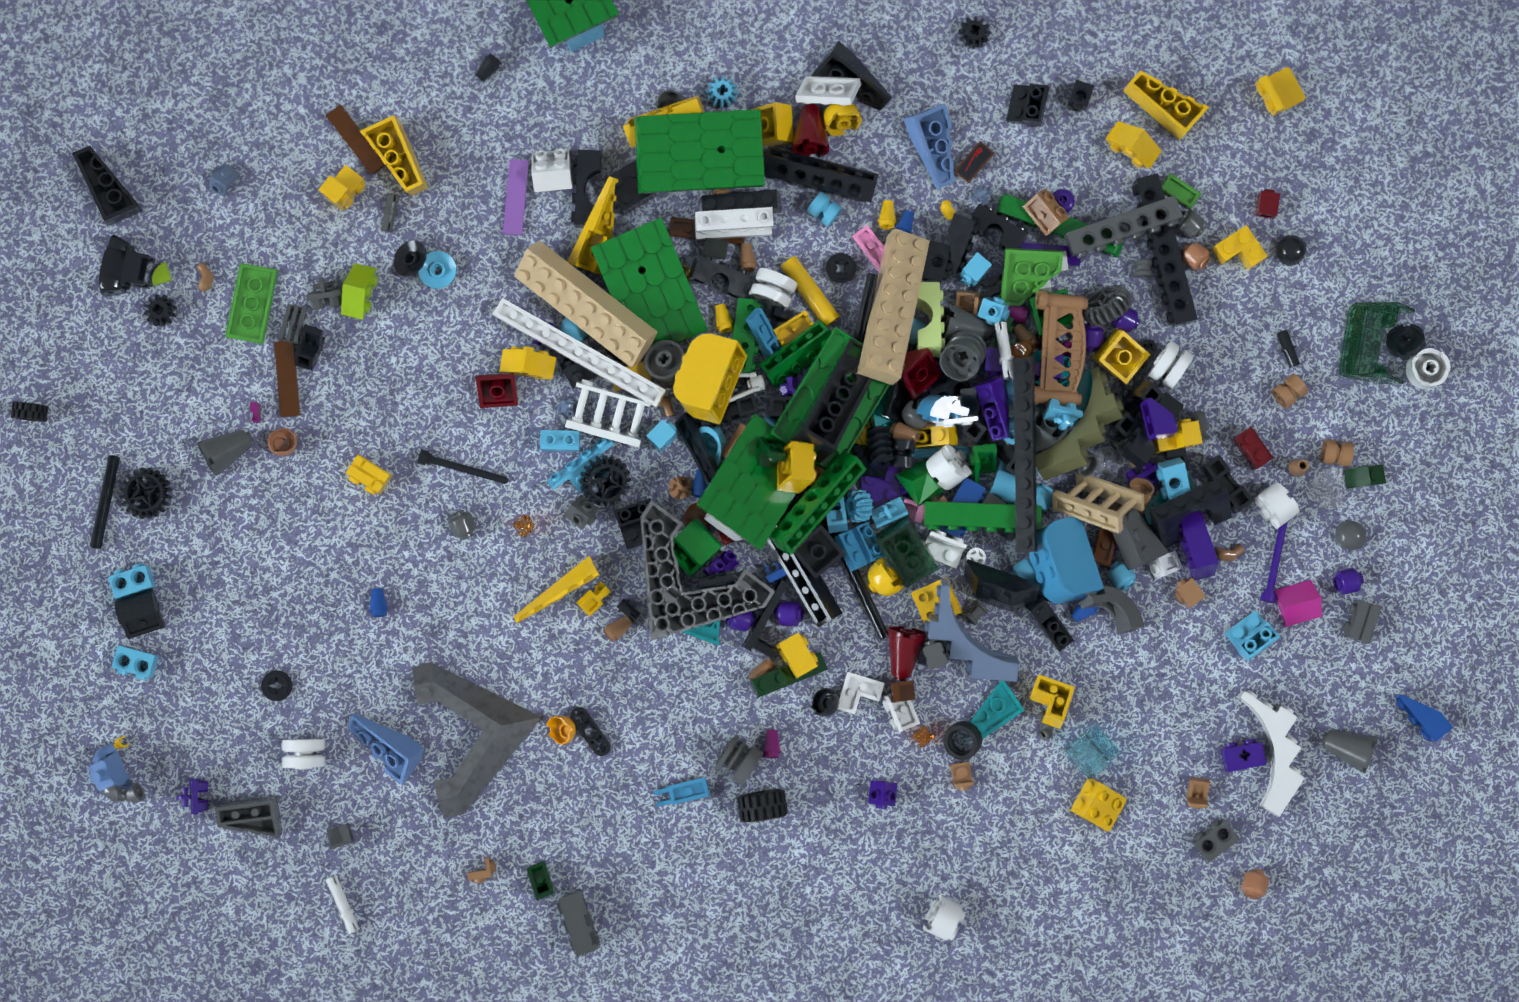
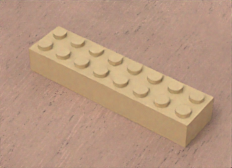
[857,228,930,385]
[514,240,658,368]

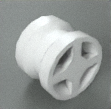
[966,548,986,564]

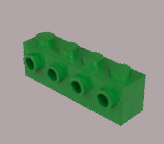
[732,298,763,373]
[758,320,831,389]

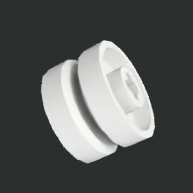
[749,268,798,309]
[1148,341,1194,390]
[282,739,326,769]

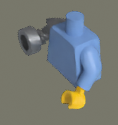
[89,736,145,804]

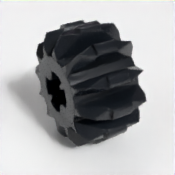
[958,16,991,49]
[143,294,177,327]

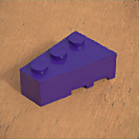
[1178,511,1219,581]

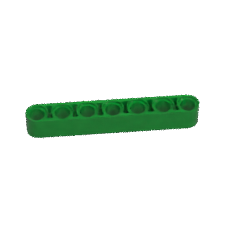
[996,194,1125,258]

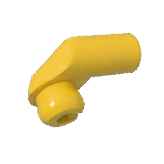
[940,200,957,221]

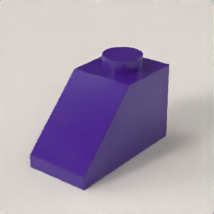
[1140,398,1178,441]

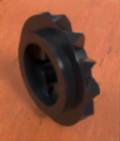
[826,253,856,284]
[261,670,293,701]

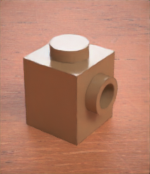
[1174,577,1206,608]

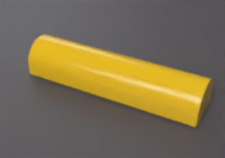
[780,256,840,327]

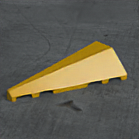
[567,176,618,275]
[514,556,600,623]

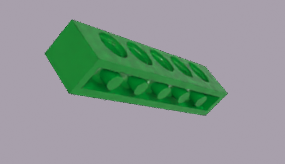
[769,451,866,555]

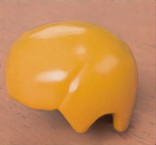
[546,715,576,745]

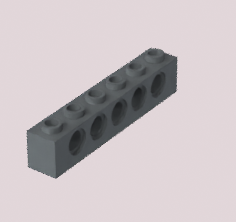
[1064,196,1183,259]

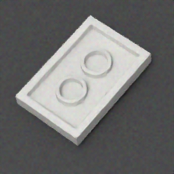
[795,76,861,106]

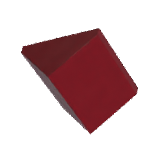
[902,348,942,400]
[475,373,518,408]

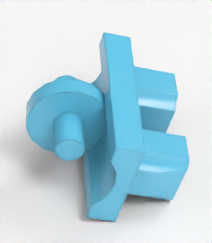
[1043,398,1083,431]
[871,497,909,529]

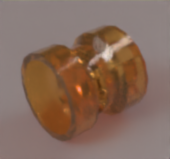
[1011,340,1034,358]

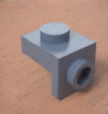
[209,163,240,197]

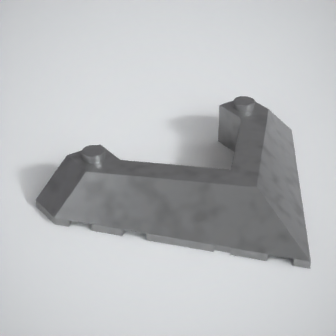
[640,500,775,640]
[413,663,542,818]

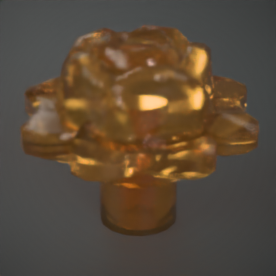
[513,514,534,538]

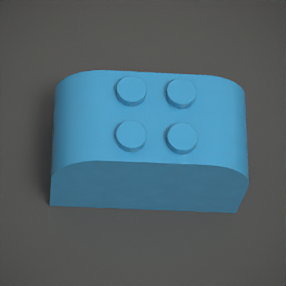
[1029,517,1104,604]

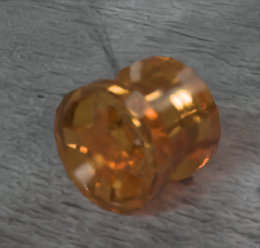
[911,724,935,748]

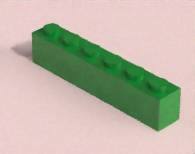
[923,501,1042,533]

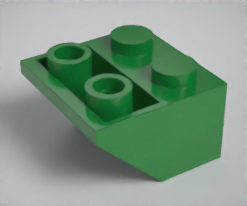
[673,518,722,577]

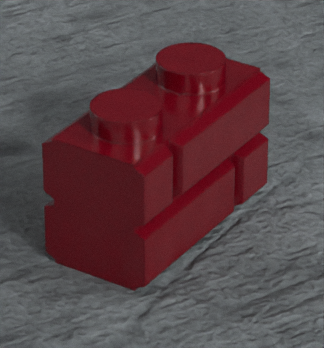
[1232,426,1274,470]

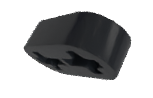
[974,274,1002,299]

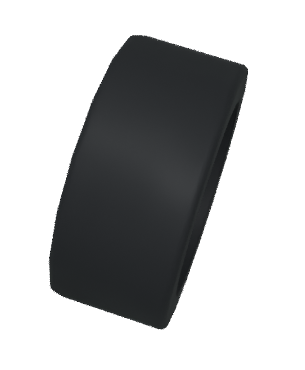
[943,721,982,760]

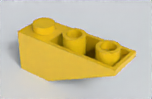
[915,426,958,448]

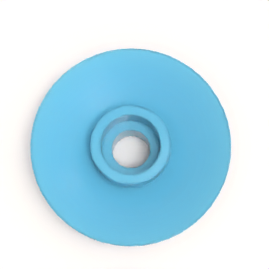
[418,251,456,289]

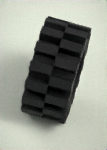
[11,402,48,422]

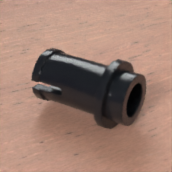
[617,599,641,622]

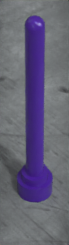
[1260,522,1288,603]

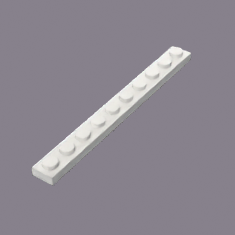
[493,298,666,408]

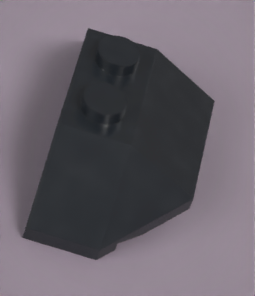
[964,559,1041,612]

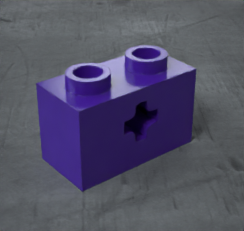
[1220,739,1266,772]

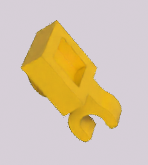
[576,582,611,617]

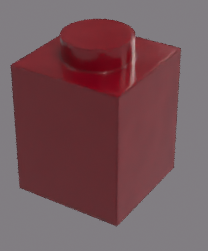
[1255,189,1280,219]

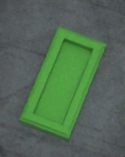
[1162,173,1201,210]

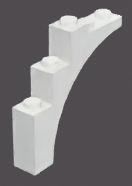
[1237,690,1305,817]

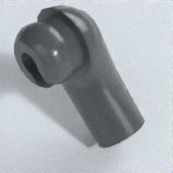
[1036,710,1054,740]

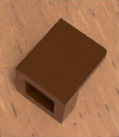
[890,680,915,703]

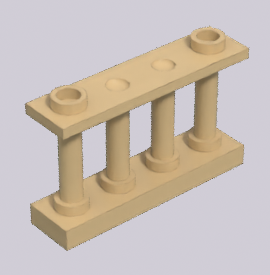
[1052,473,1144,534]

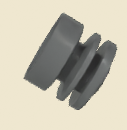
[939,330,987,381]
[715,735,764,786]

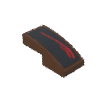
[955,141,995,183]

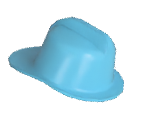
[699,426,726,465]

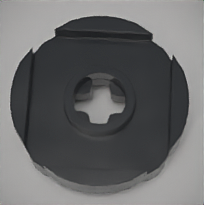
[1386,324,1426,360]

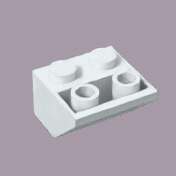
[531,149,572,192]

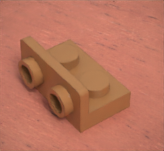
[1023,189,1069,236]

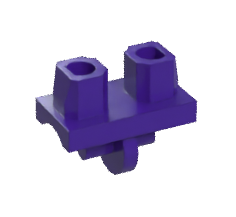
[779,375,805,397]
[1125,460,1159,491]
[703,550,739,576]
[176,779,209,815]

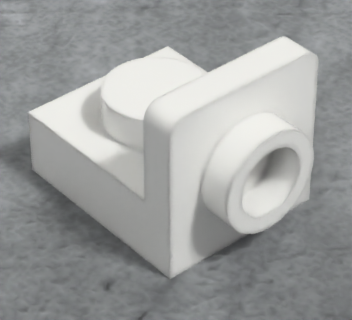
[1148,551,1183,579]

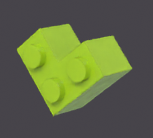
[341,263,379,320]

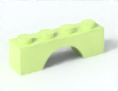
[916,282,945,357]

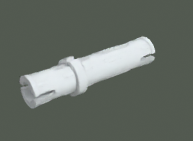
[994,322,1014,380]
[326,876,360,934]

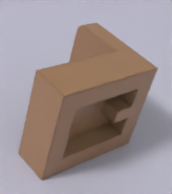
[950,762,974,791]

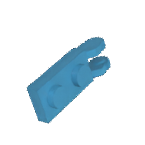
[745,308,781,359]
[653,777,710,807]

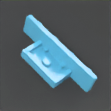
[547,438,614,493]

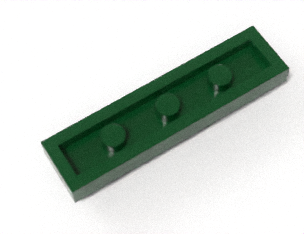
[750,652,828,698]

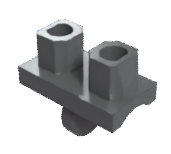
[306,277,342,310]

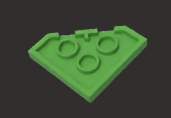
[1000,248,1063,306]

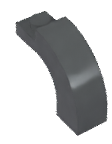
[1079,586,1145,634]

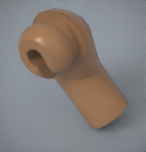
[659,396,675,417]

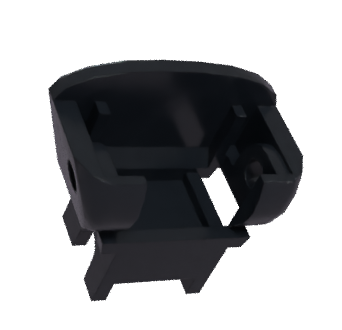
[99,234,155,297]

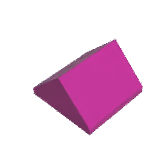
[1274,580,1322,627]

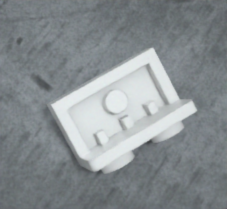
[882,694,920,733]

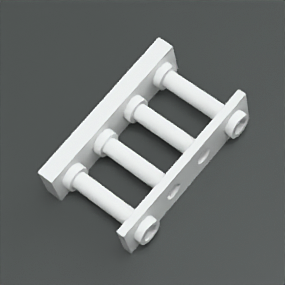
[695,207,774,240]
[565,379,651,447]

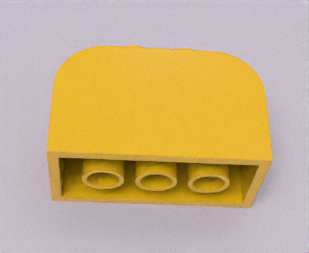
[673,334,747,425]

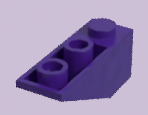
[975,376,1009,441]

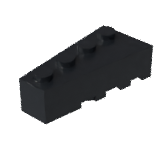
[72,146,143,227]

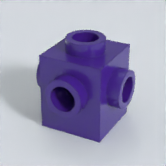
[868,780,898,809]

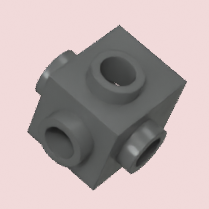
[564,495,599,530]

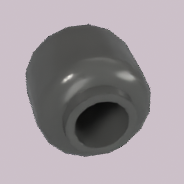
[1176,210,1204,238]
[448,510,477,540]

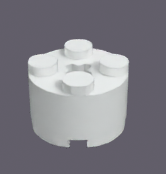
[1406,348,1451,389]
[926,444,972,490]
[1254,482,1299,529]
[923,895,965,941]

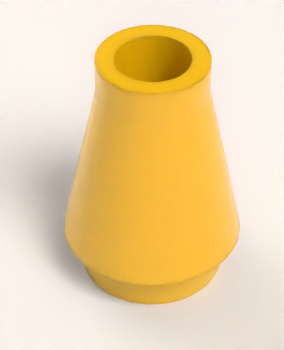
[878,200,897,230]
[714,304,735,334]

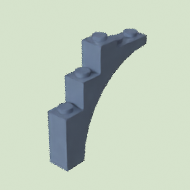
[924,578,1019,682]

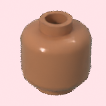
[1181,242,1210,271]
[1241,869,1269,899]

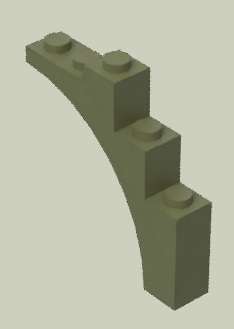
[1036,367,1124,481]

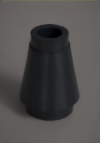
[475,53,502,82]

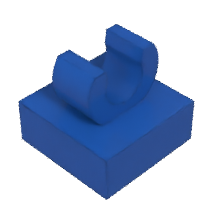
[765,561,787,584]

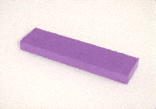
[503,159,529,236]

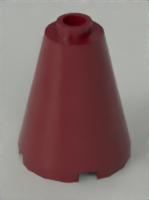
[791,103,829,158]
[888,626,926,681]

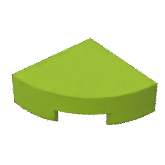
[152,262,172,287]

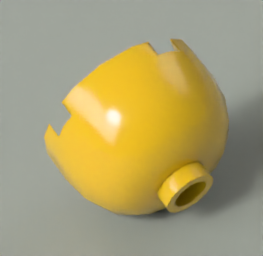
[823,103,862,136]
[868,557,905,597]

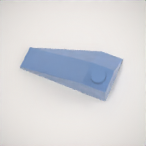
[903,104,954,189]
[348,713,424,785]

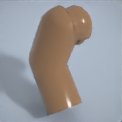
[197,262,214,292]
[1215,544,1245,562]

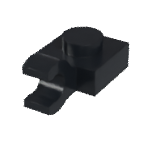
[758,299,791,322]

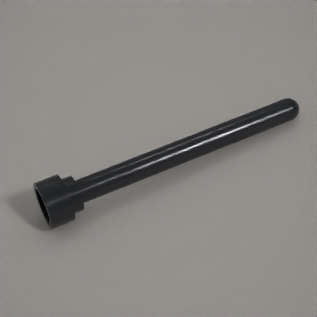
[417,449,508,484]

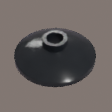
[394,240,427,277]

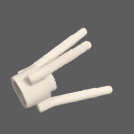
[729,372,765,402]

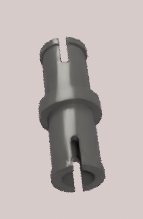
[380,193,400,233]

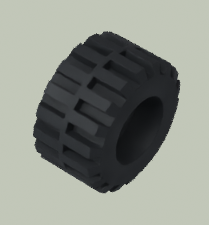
[737,789,788,823]

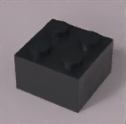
[604,160,657,216]
[794,523,845,579]

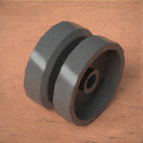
[644,340,686,389]

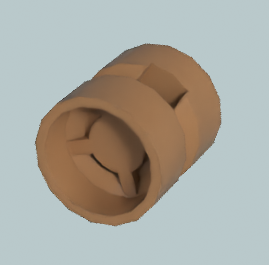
[1271,373,1308,409]
[1320,439,1354,467]
[1128,478,1154,514]

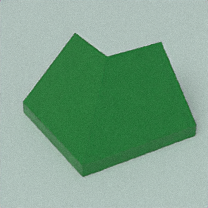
[896,458,946,506]

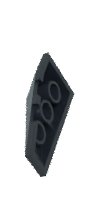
[811,41,892,111]

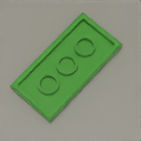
[225,263,278,345]

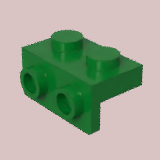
[969,444,997,483]

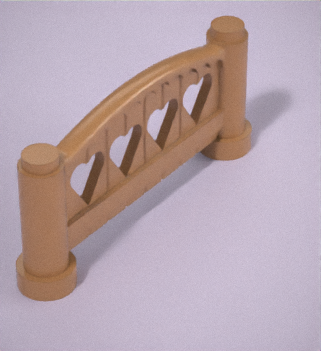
[1035,290,1088,406]

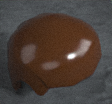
[684,503,711,530]

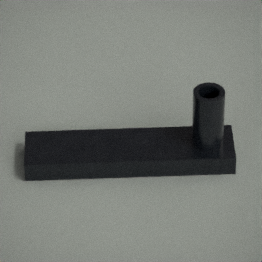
[675,412,720,485]
[742,579,788,658]

